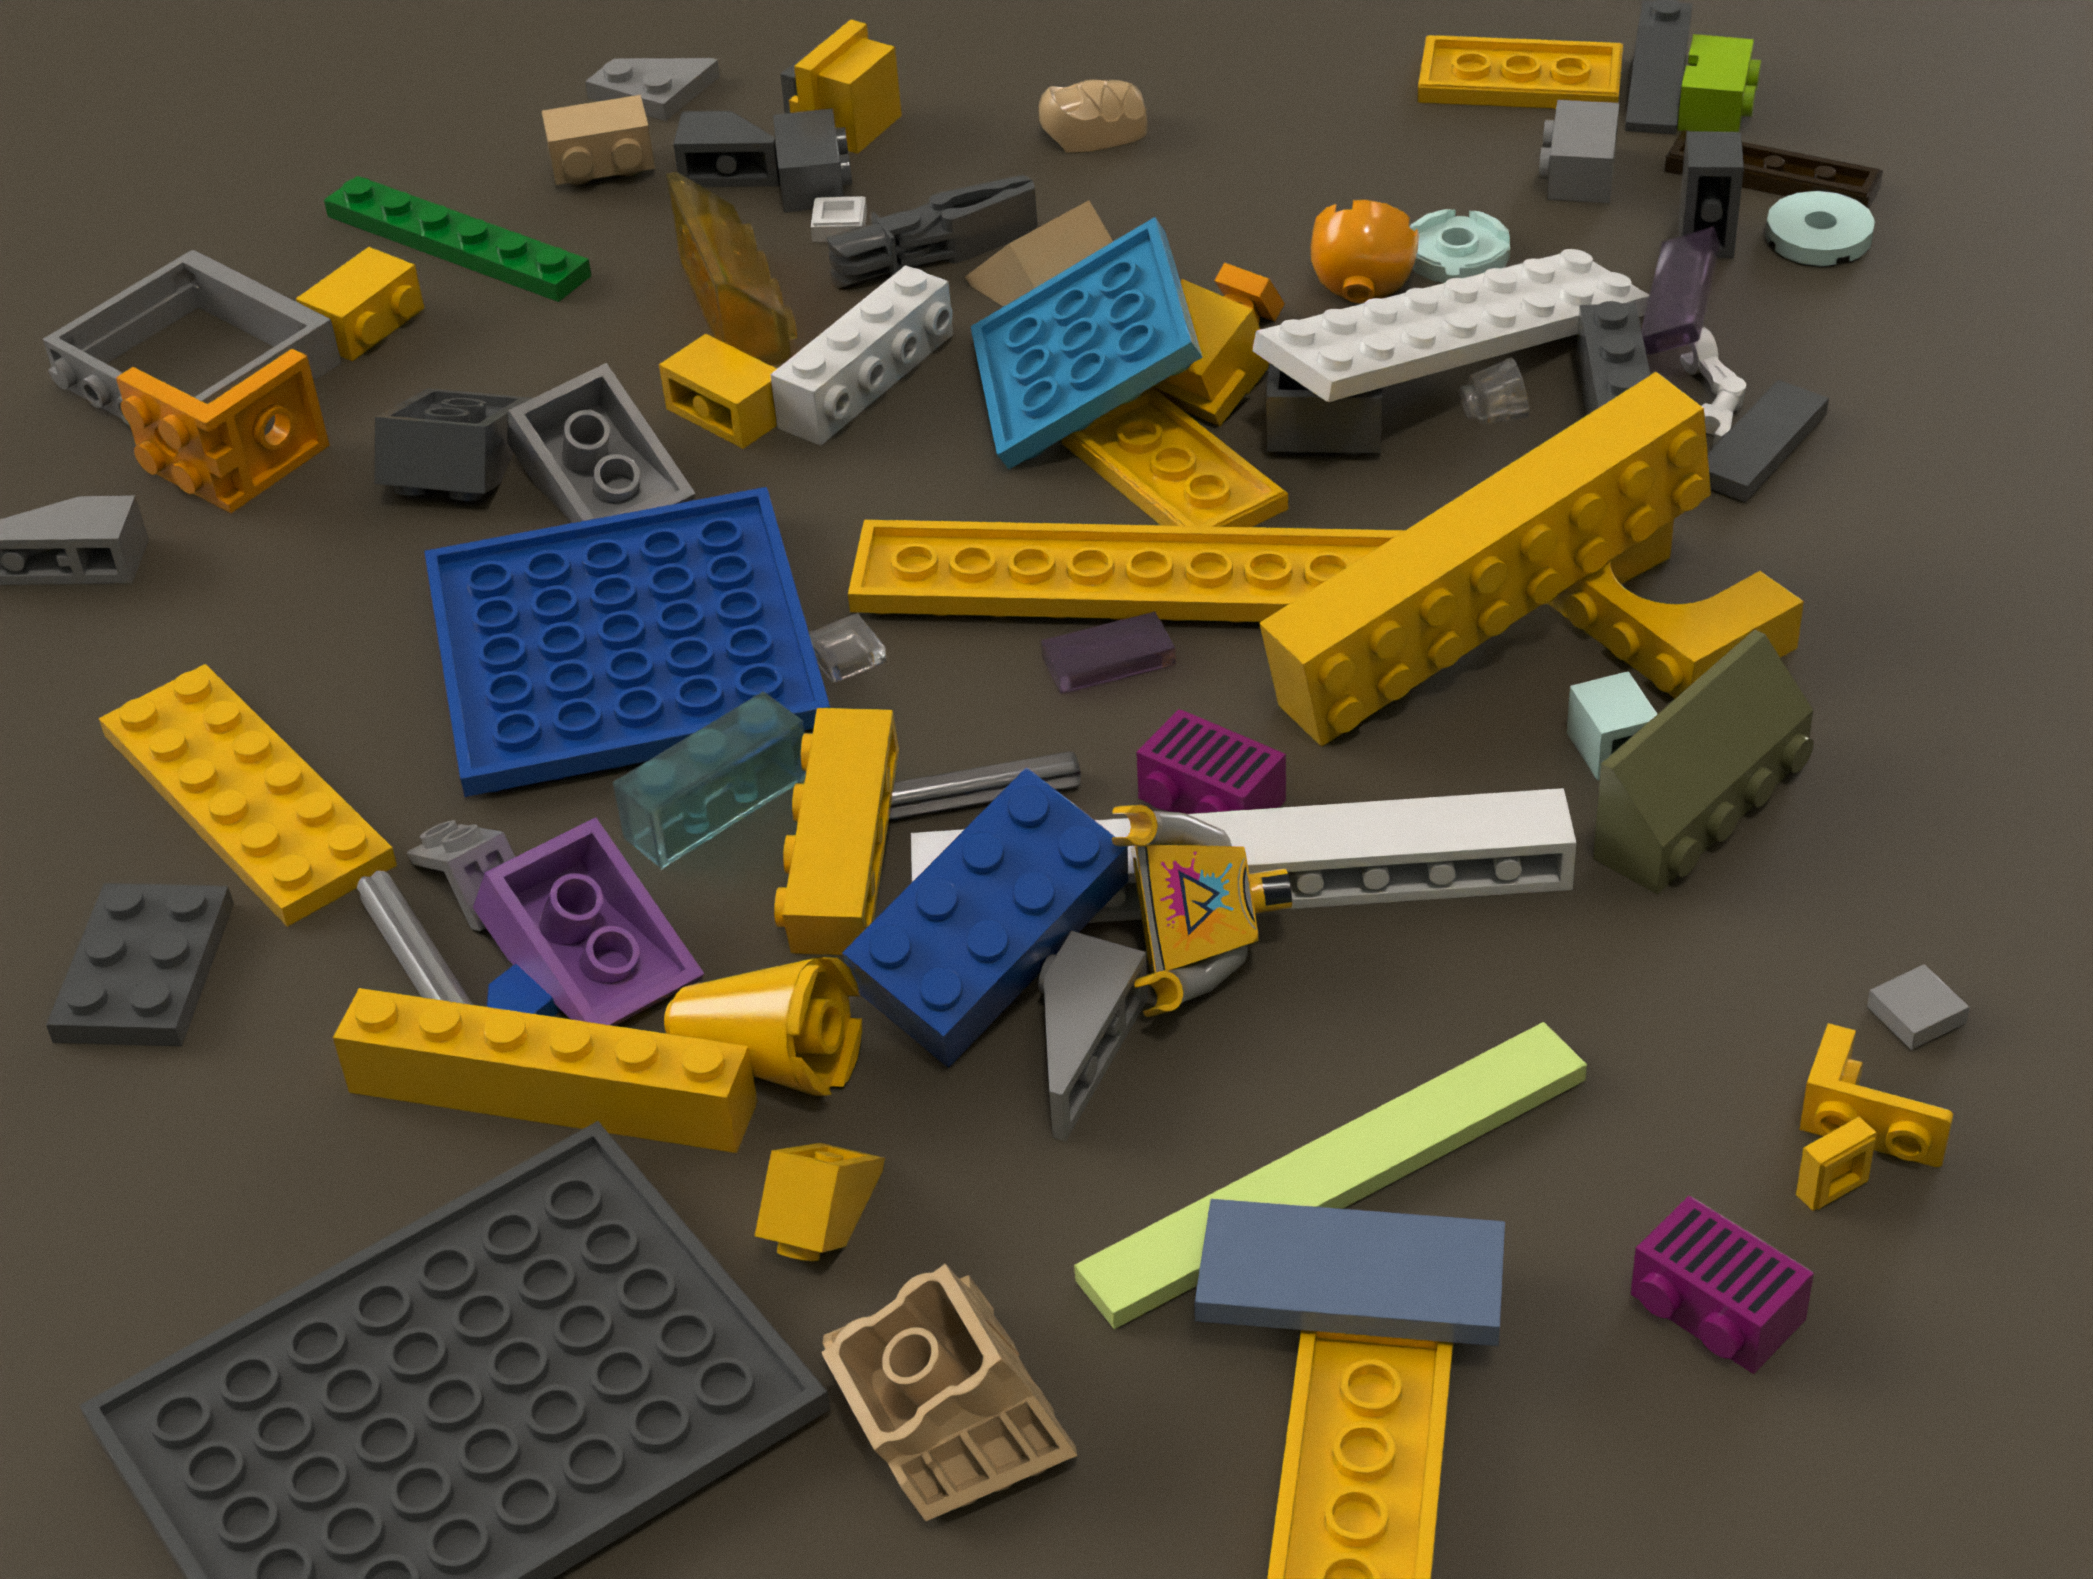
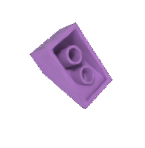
[473,817,704,1026]

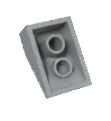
[507,363,696,523]

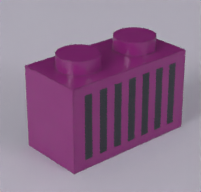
[1136,709,1286,814]
[1630,1195,1814,1374]

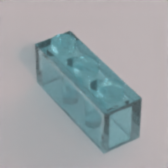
[613,691,806,869]

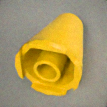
[664,957,862,1096]

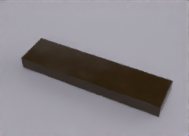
[1665,130,1883,209]

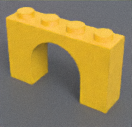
[1547,519,1804,698]

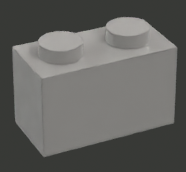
[1539,100,1619,203]

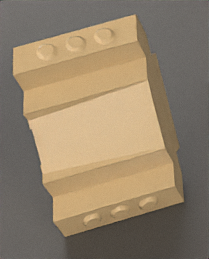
[821,1264,1077,1521]

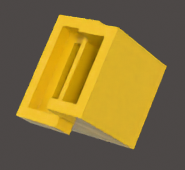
[789,20,902,154]
[1152,279,1269,427]

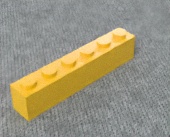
[333,988,758,1153]

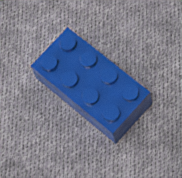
[842,767,1129,1068]

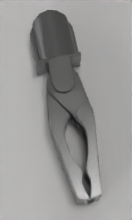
[827,175,1038,288]

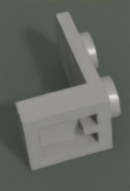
[407,820,515,931]

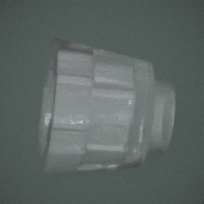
[1460,357,1529,425]

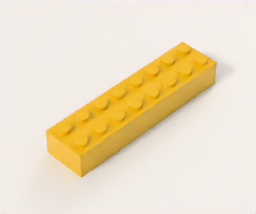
[1259,372,1711,747]

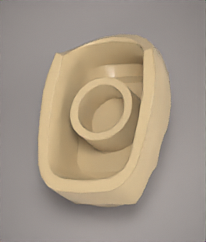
[1038,79,1147,153]

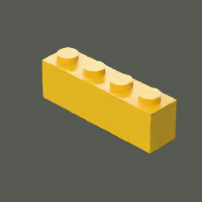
[774,708,899,955]

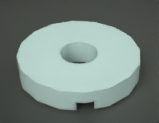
[1765,191,1875,267]
[1410,209,1510,283]

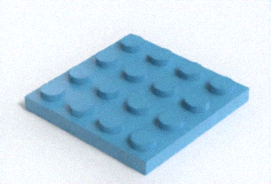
[970,217,1203,469]

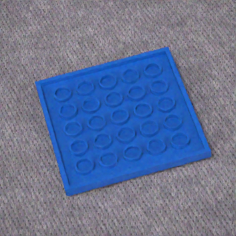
[424,487,830,797]

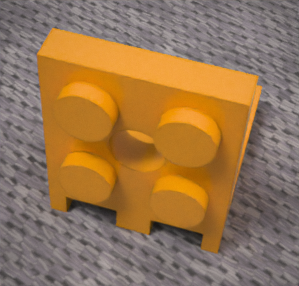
[116,349,330,513]

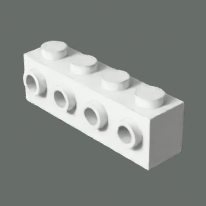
[770,265,953,446]

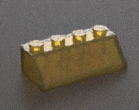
[666,172,797,366]

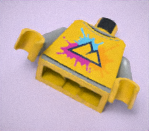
[1112,805,1292,1017]

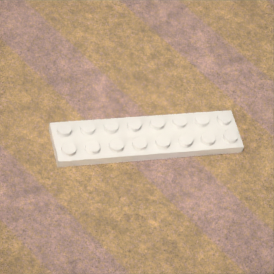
[1252,249,1651,402]

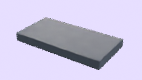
[1195,1199,1505,1346]

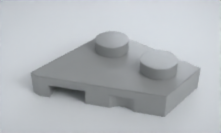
[585,58,720,121]

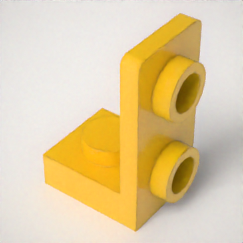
[1799,1023,1953,1167]

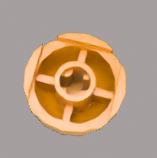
[1310,200,1419,303]

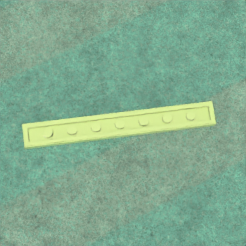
[1074,1022,1587,1330]

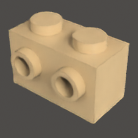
[542,95,655,185]

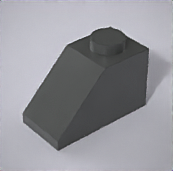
[673,111,780,187]

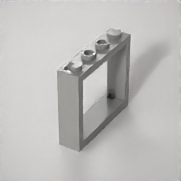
[43,249,341,426]

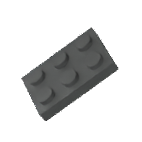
[46,883,234,1046]

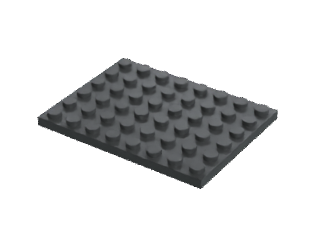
[79,1121,831,1579]

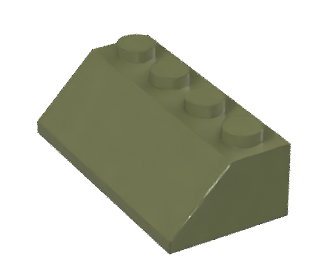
[1593,629,1814,895]

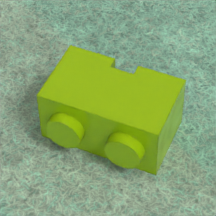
[1677,34,1761,132]

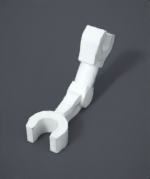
[1680,327,1746,449]

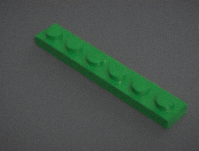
[324,176,592,302]

